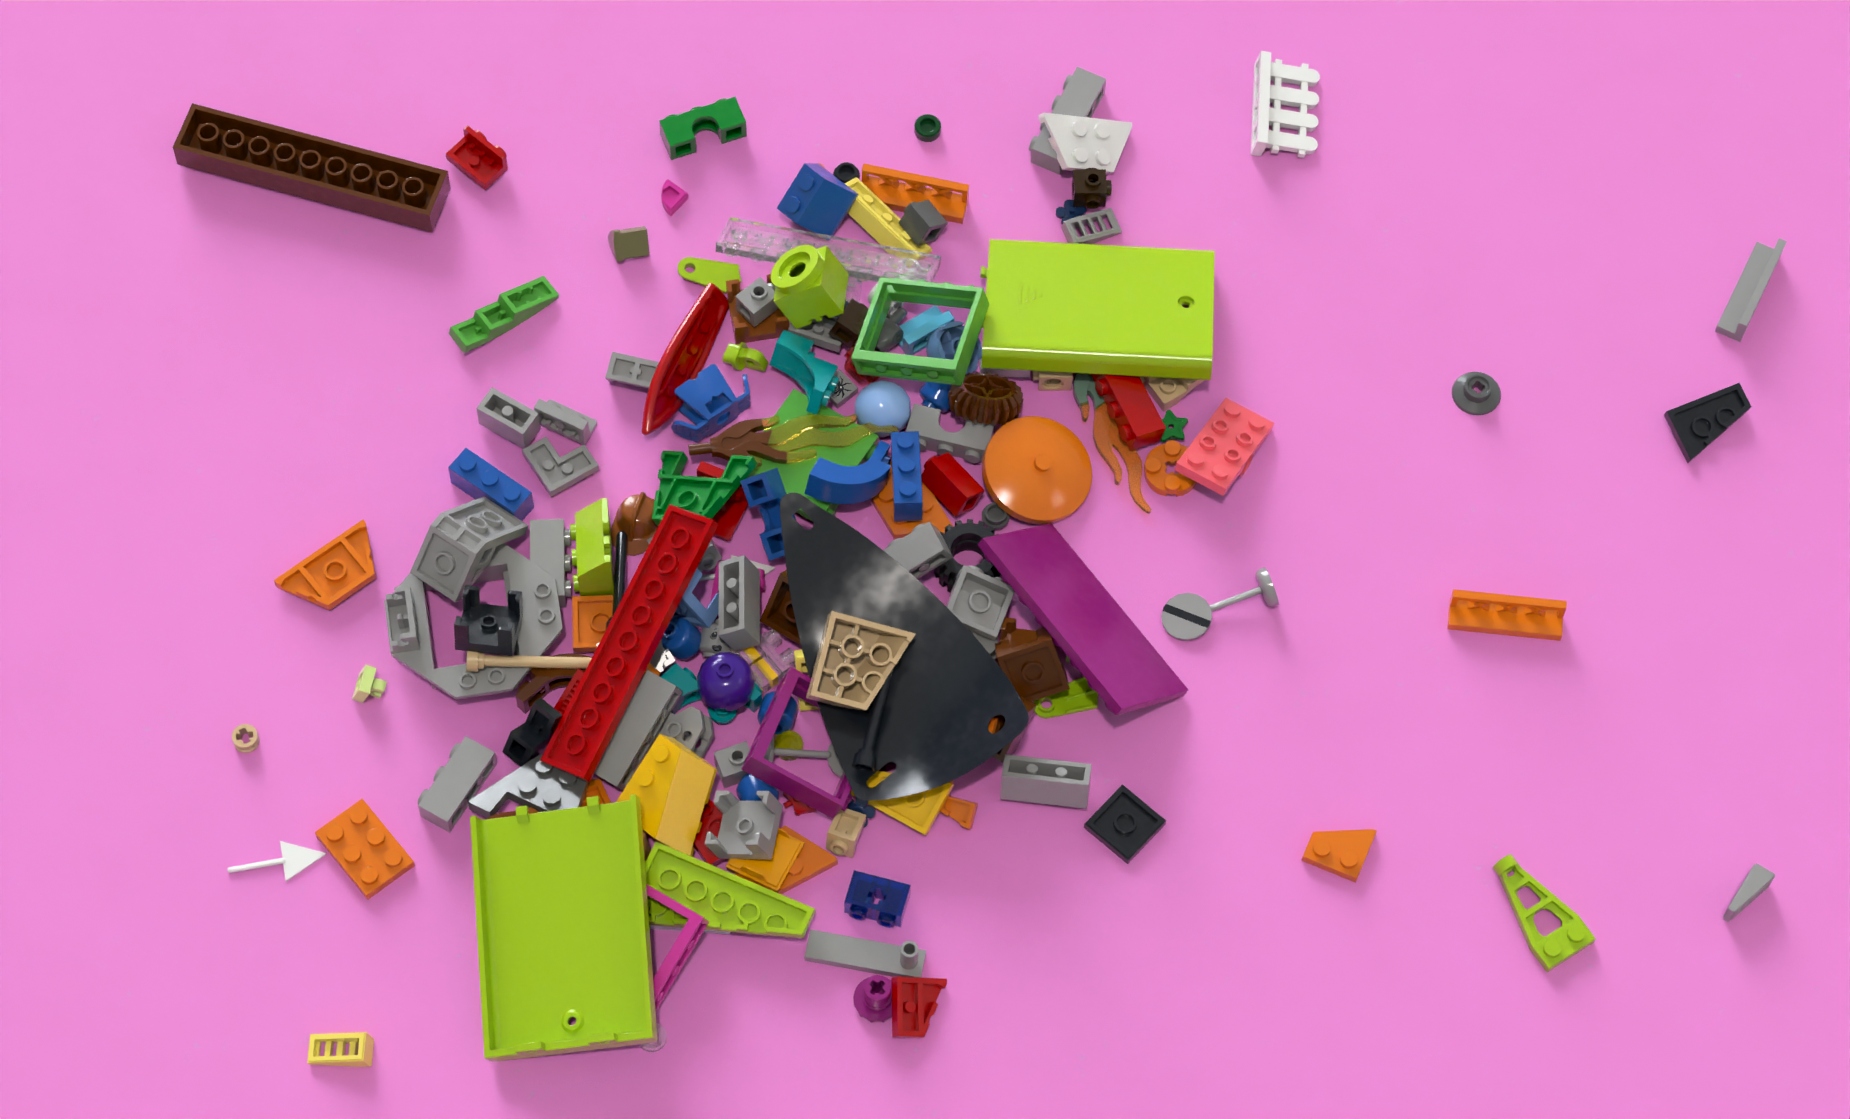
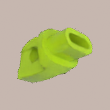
[723,342,769,372]

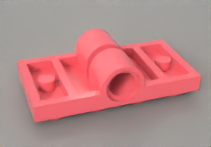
[1174,398,1274,496]

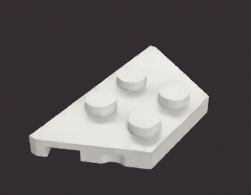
[1038,112,1132,175]

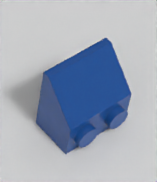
[777,163,859,239]

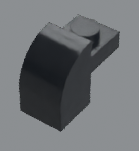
[502,698,562,767]

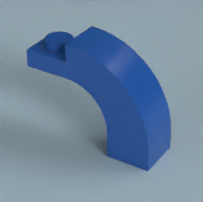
[804,440,891,504]

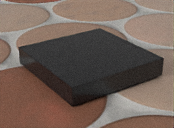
[1084,784,1166,864]

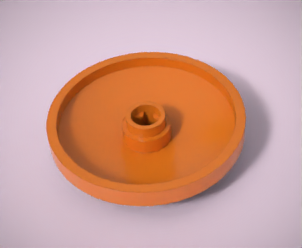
[982,416,1092,524]

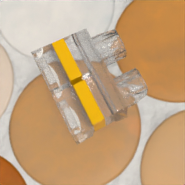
[729,629,795,699]

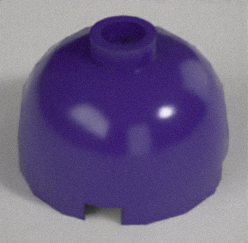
[697,652,754,711]

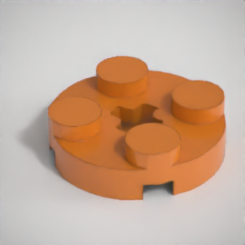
[1144,440,1197,497]

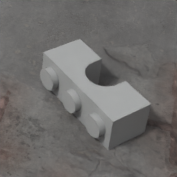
[906,404,995,463]

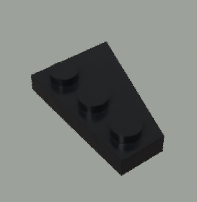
[1664,383,1751,463]

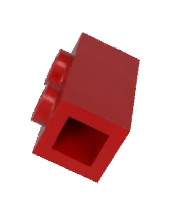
[921,452,985,517]

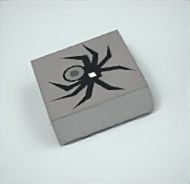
[829,370,858,409]

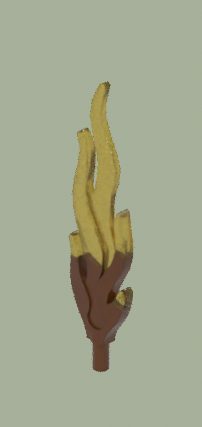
[688,414,898,467]

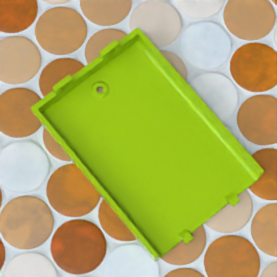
[980,239,1215,380]
[470,794,658,1061]

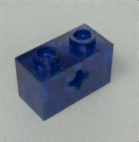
[844,870,911,928]

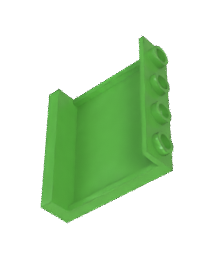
[747,389,879,521]

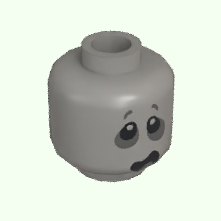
[699,619,734,659]

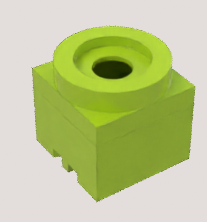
[771,245,849,329]

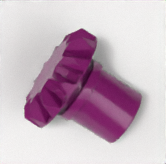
[853,975,892,1022]

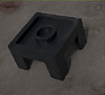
[454,585,523,656]

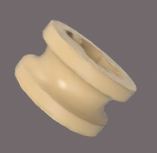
[232,724,259,753]

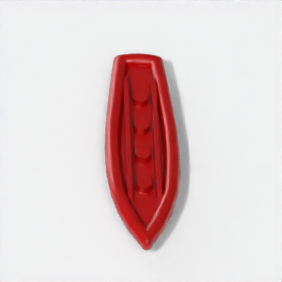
[642,283,729,435]

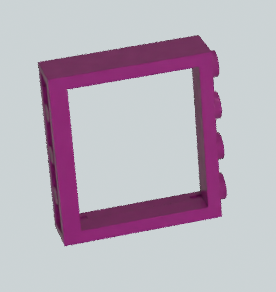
[741,667,852,819]

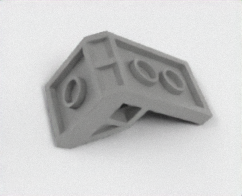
[410,497,529,602]

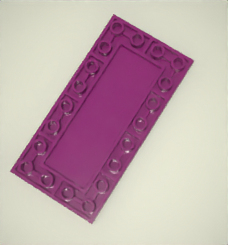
[978,523,1188,715]

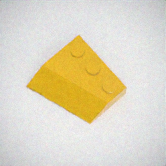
[616,734,717,856]

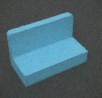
[898,306,955,355]

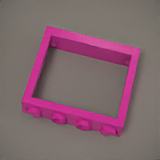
[646,884,709,1012]

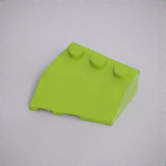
[570,498,614,596]

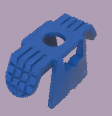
[671,364,750,443]

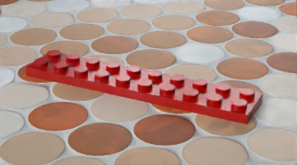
[540,504,719,782]

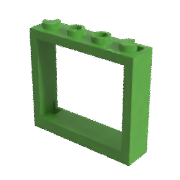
[851,277,989,386]

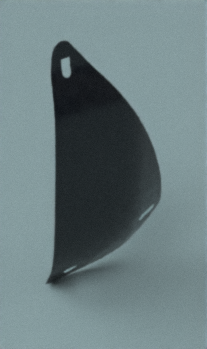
[780,492,1029,801]

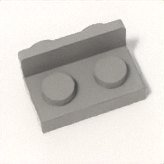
[534,399,597,445]

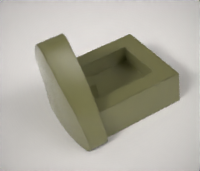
[608,226,650,262]

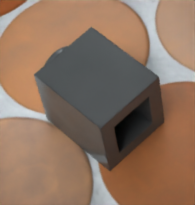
[899,200,948,246]

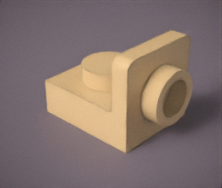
[826,808,866,858]

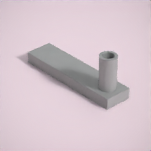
[804,929,926,977]

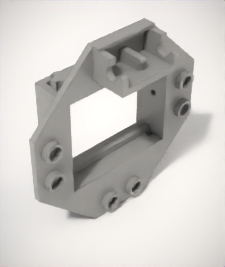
[384,543,563,699]

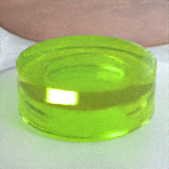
[774,731,803,761]

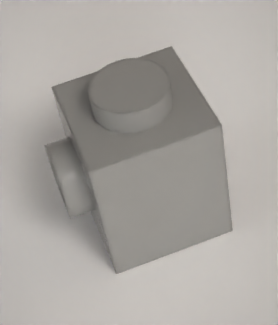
[735,277,779,327]
[714,741,750,788]

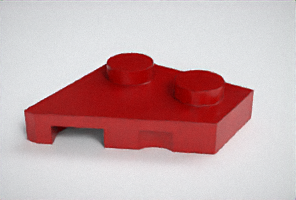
[891,976,947,1038]

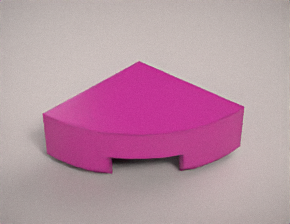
[661,179,688,216]

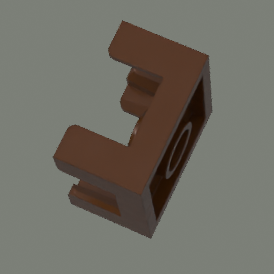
[995,627,1070,702]

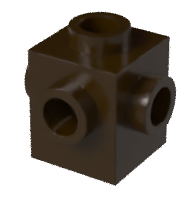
[1072,168,1112,209]

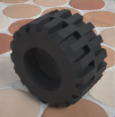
[934,519,1001,593]

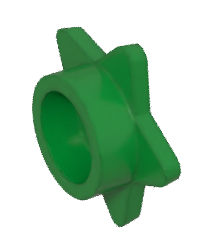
[1161,410,1188,442]

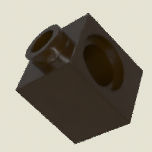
[828,298,868,349]

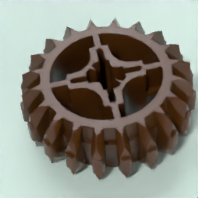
[948,372,1023,426]

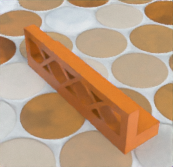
[862,164,969,224]
[1447,589,1567,641]

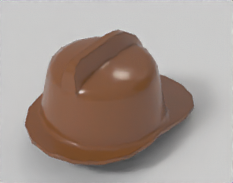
[611,492,658,556]

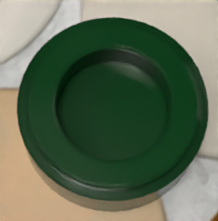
[914,114,941,142]

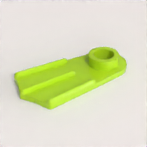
[678,257,741,294]
[1034,677,1098,719]

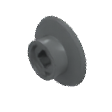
[1452,372,1501,415]

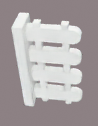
[1251,51,1320,158]

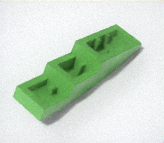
[449,276,559,353]

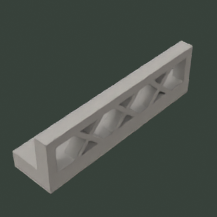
[1715,238,1787,342]

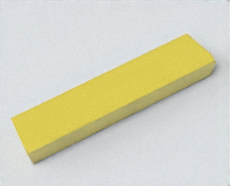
[844,177,932,270]

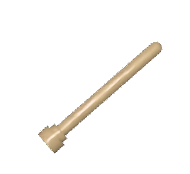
[466,651,592,672]

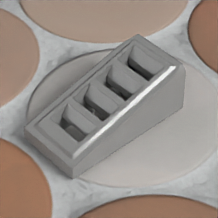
[1061,208,1122,244]
[1723,863,1775,922]

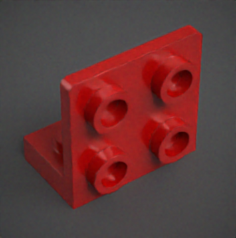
[697,461,749,541]

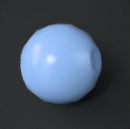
[855,380,911,437]

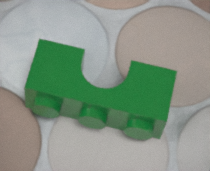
[659,97,747,160]

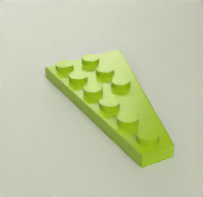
[645,842,816,938]

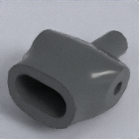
[875,307,907,352]

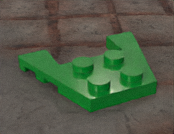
[652,450,757,526]

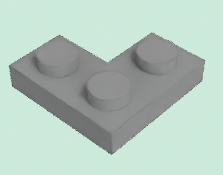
[522,437,599,497]

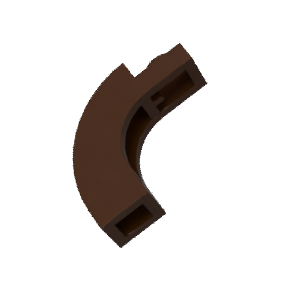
[515,653,590,714]

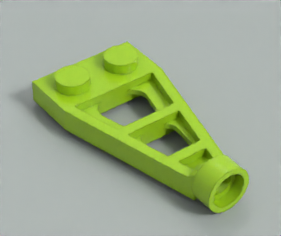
[1493,854,1596,972]

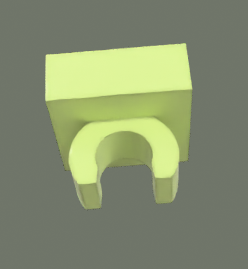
[352,665,387,703]

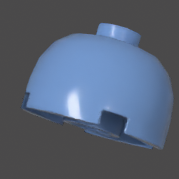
[926,321,982,375]

